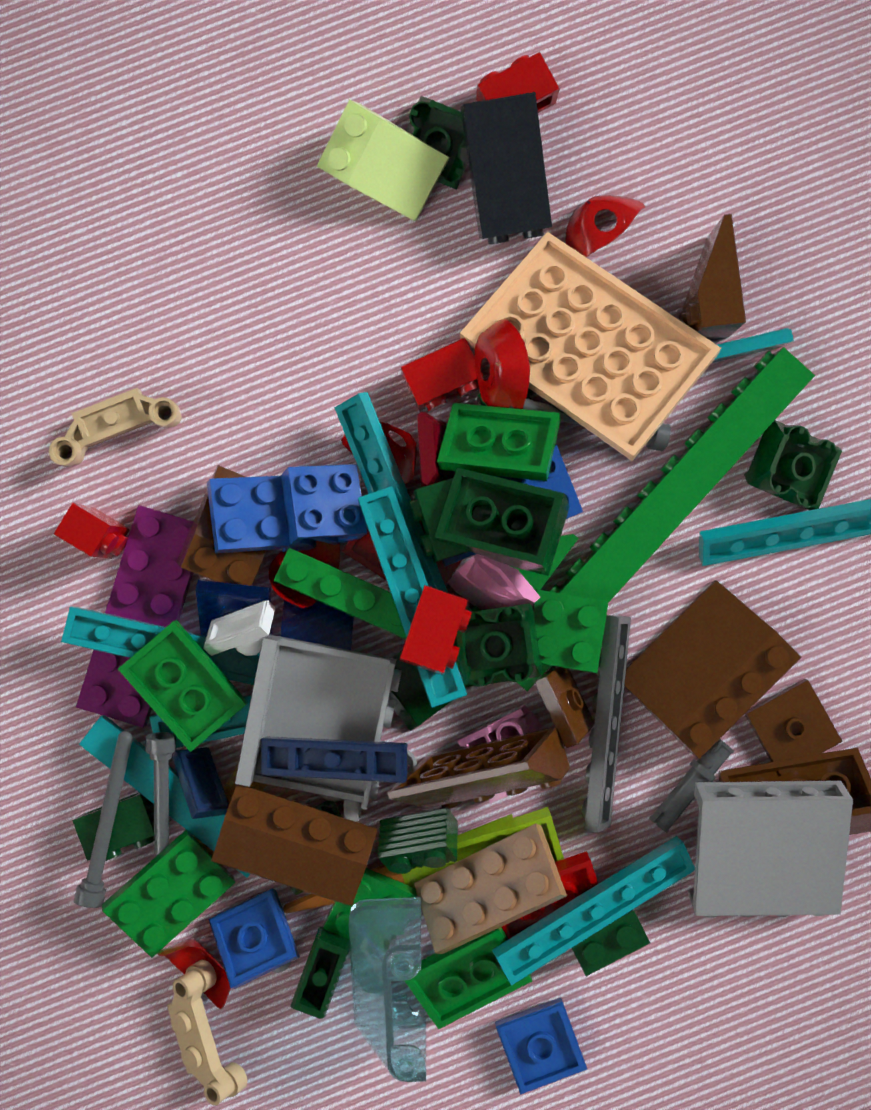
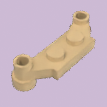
[49,388,181,467]
[167,960,247,1106]

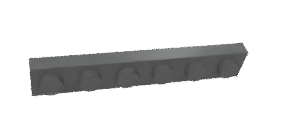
[582,615,631,833]

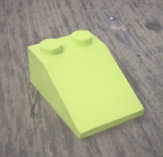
[317,99,450,221]

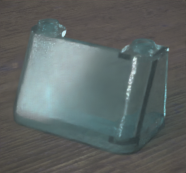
[349,897,426,1082]

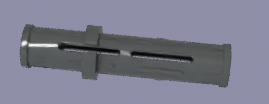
[649,739,734,833]

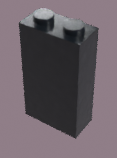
[460,92,552,244]

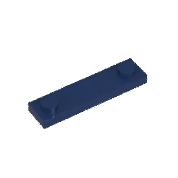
[261,736,407,783]

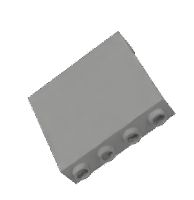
[235,634,402,810]
[688,781,853,917]

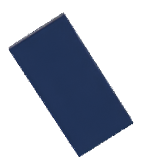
[172,747,229,819]

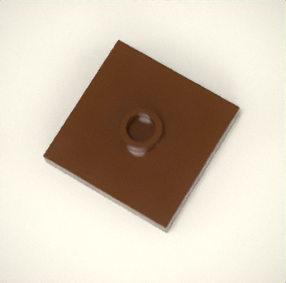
[535,666,595,748]
[744,679,843,776]

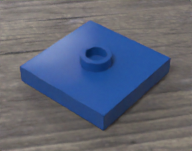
[208,888,300,989]
[495,997,588,1095]

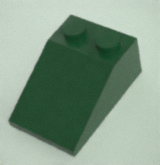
[435,468,570,576]

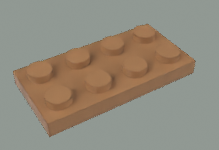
[414,824,567,954]

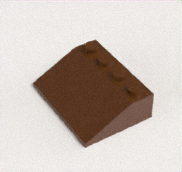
[624,580,802,759]
[387,727,570,809]

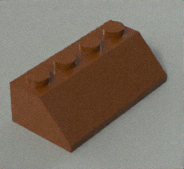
[718,747,871,835]
[211,784,378,906]

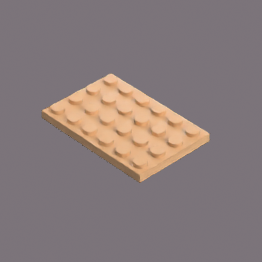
[460,232,721,461]

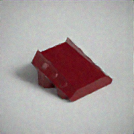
[417,412,456,487]

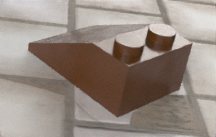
[679,214,746,340]
[176,465,265,594]

